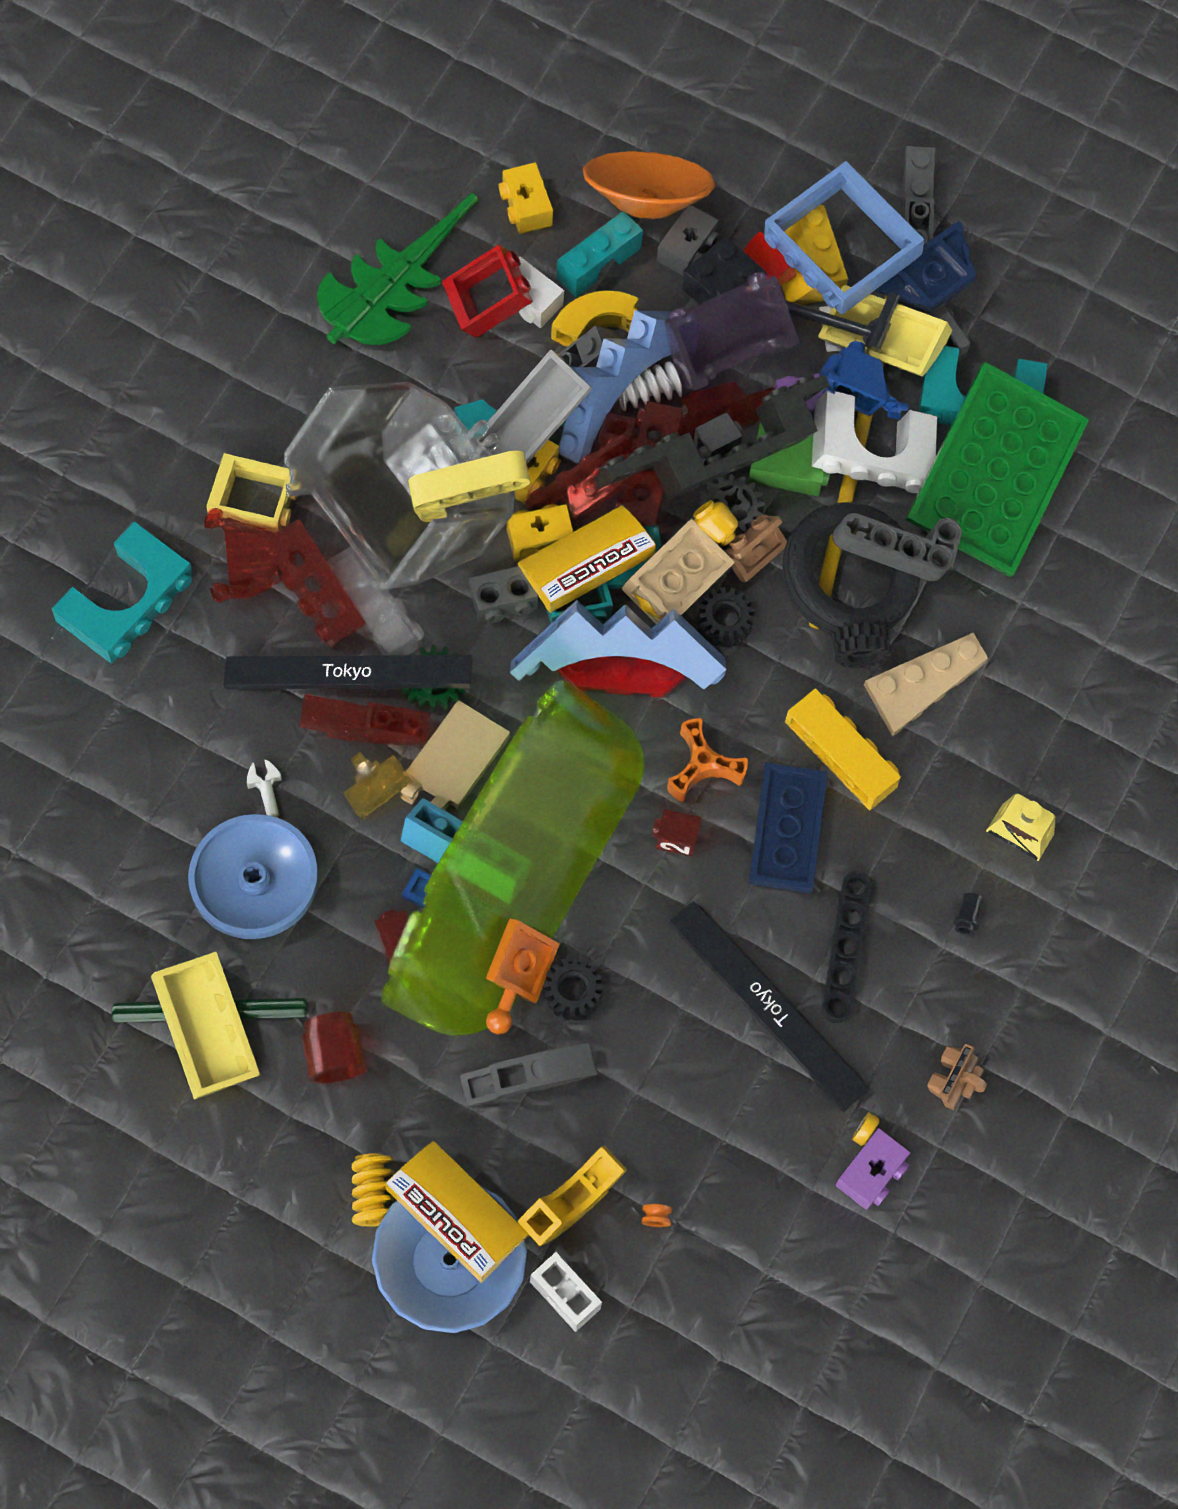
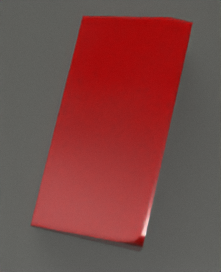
[742,231,796,290]

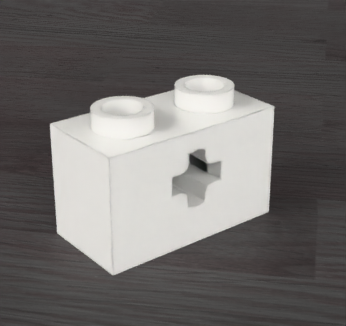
[530,1252,602,1332]

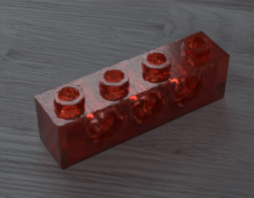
[616,401,683,527]
[264,519,366,648]

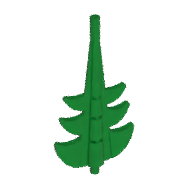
[317,193,479,345]

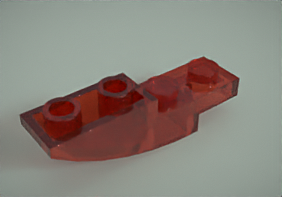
[298,694,430,745]

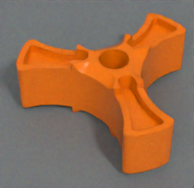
[667,718,748,802]

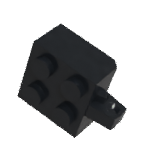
[683,236,767,323]

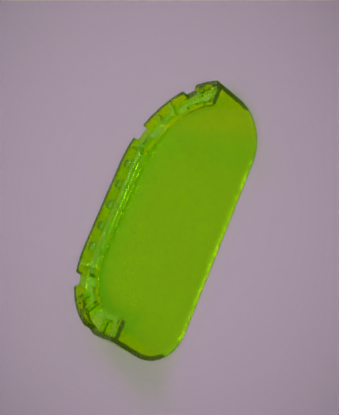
[381,680,644,1036]

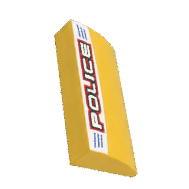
[518,505,656,613]
[385,1141,529,1283]

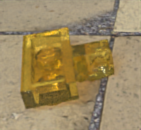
[344,752,413,820]

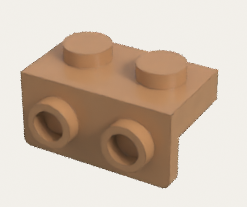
[724,515,787,582]

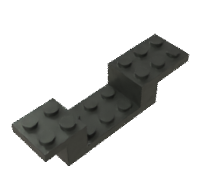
[594,374,830,500]

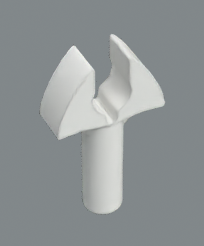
[247,760,282,817]

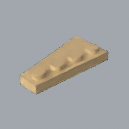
[864,633,988,737]

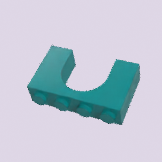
[918,346,1047,425]
[52,522,193,664]

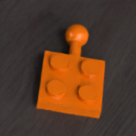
[486,918,560,1034]

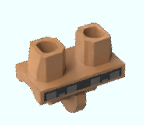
[928,1044,987,1110]

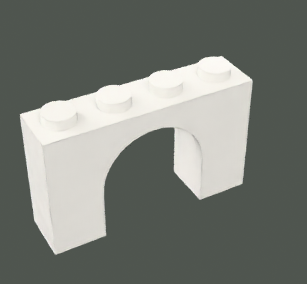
[812,390,937,493]

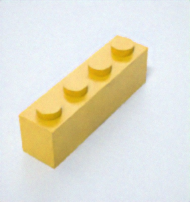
[785,688,901,811]

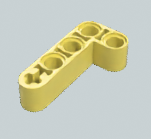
[408,450,530,522]

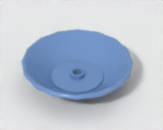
[372,1186,527,1333]

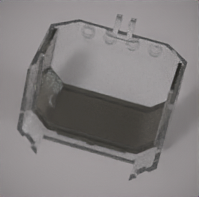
[284,382,515,589]

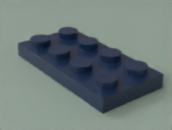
[749,762,828,893]

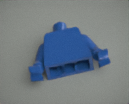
[819,341,909,421]

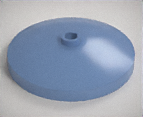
[188,814,318,939]

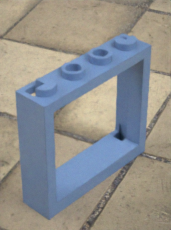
[764,161,925,315]

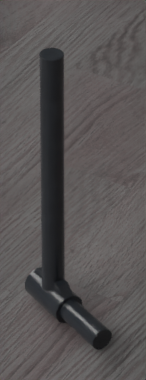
[759,292,900,352]

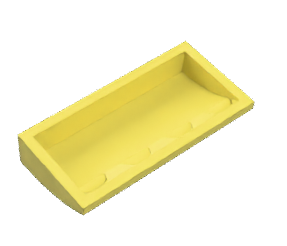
[818,285,953,377]
[151,952,260,1100]

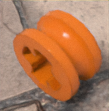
[641,1204,672,1227]

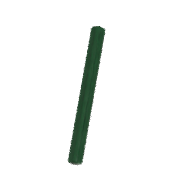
[112,998,307,1022]

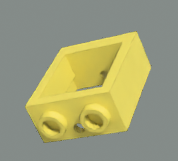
[206,453,300,536]

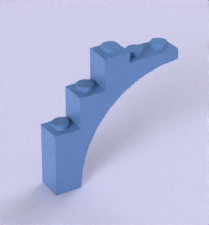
[559,310,702,463]

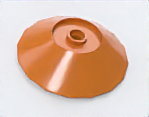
[582,151,716,219]

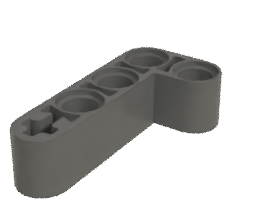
[833,513,962,581]

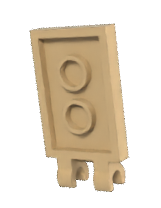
[401,701,510,811]

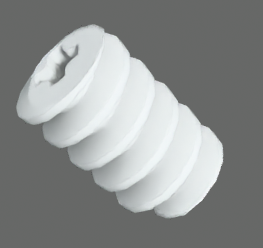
[618,362,682,411]

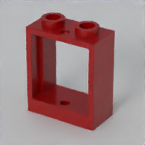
[442,244,533,338]

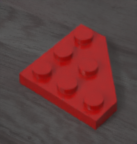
[557,656,686,698]

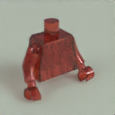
[204,508,297,603]

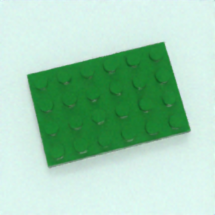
[905,362,1089,577]

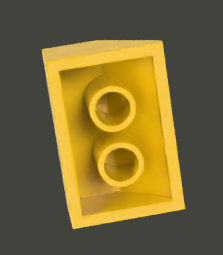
[781,204,848,305]

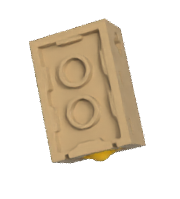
[622,519,735,624]

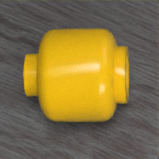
[693,500,738,547]

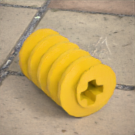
[352,1153,394,1226]

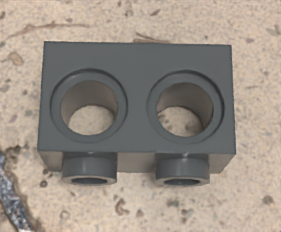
[469,566,538,623]

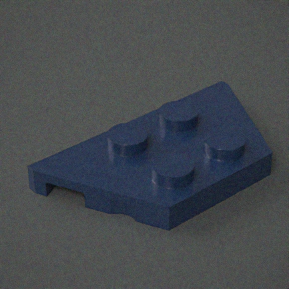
[875,221,976,313]

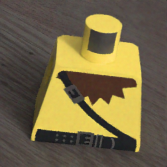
[986,794,1056,861]

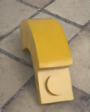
[551,291,639,347]
[517,1146,627,1246]

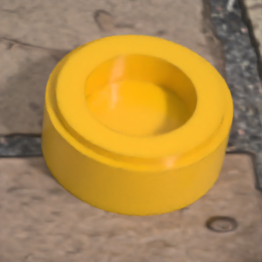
[851,1112,879,1146]

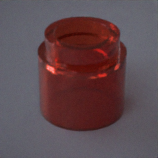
[301,1012,368,1084]

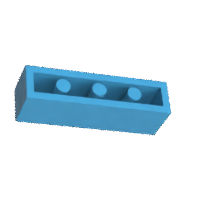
[400,798,530,904]

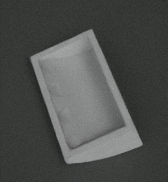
[471,349,593,464]

